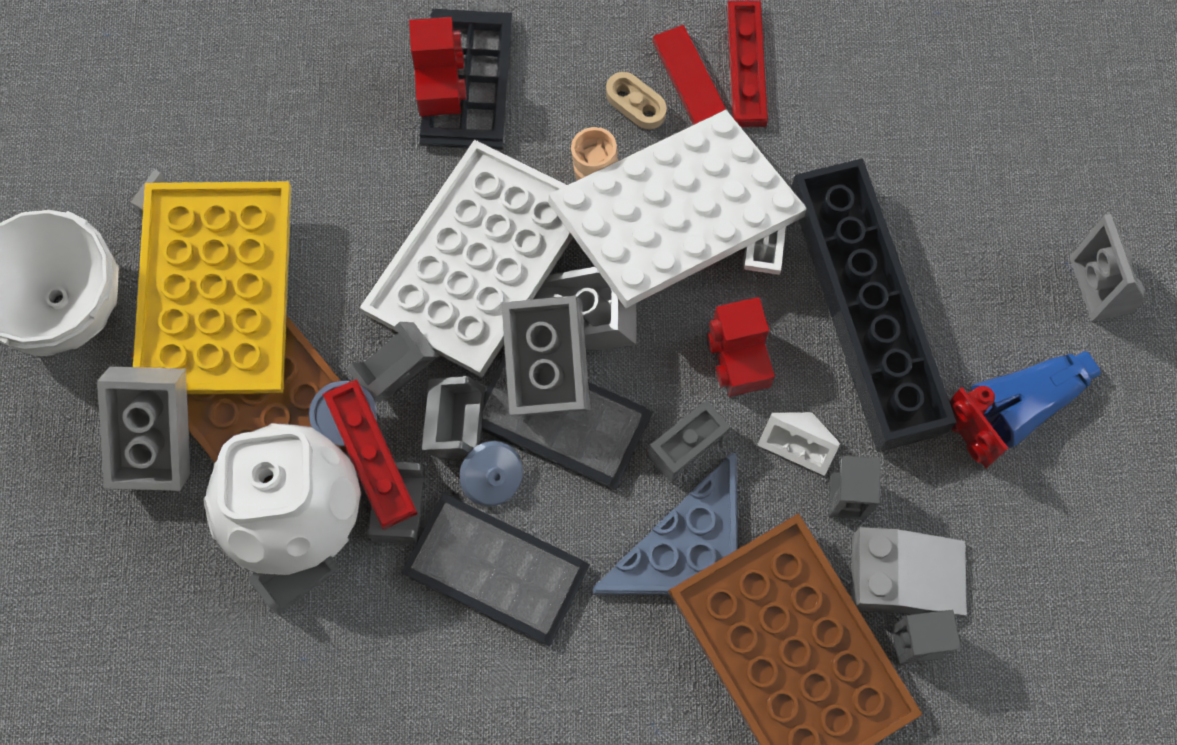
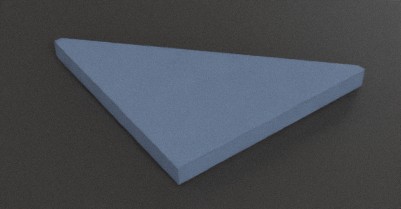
[593,453,738,596]

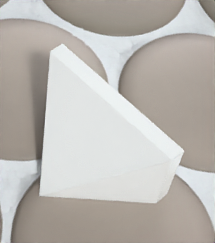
[758,413,840,476]

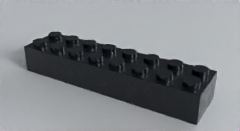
[791,158,957,453]

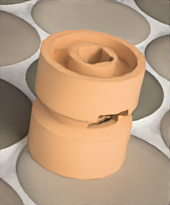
[571,127,618,181]

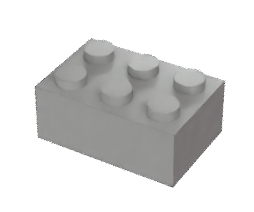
[501,296,590,416]
[97,366,191,491]

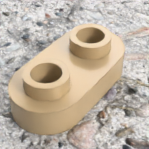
[606,72,667,129]

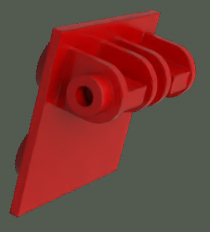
[949,386,1009,469]

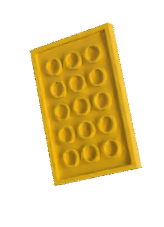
[133,181,291,394]

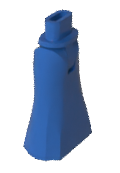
[971,351,1101,448]

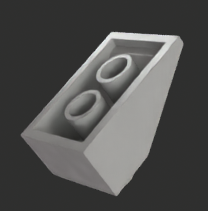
[1070,214,1144,322]
[533,267,636,350]
[852,527,967,617]

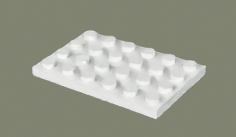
[548,110,806,308]
[360,140,573,377]

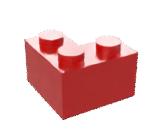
[409,17,467,116]
[706,297,775,397]

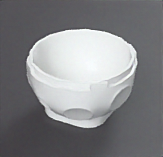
[0,210,119,356]
[204,423,361,575]

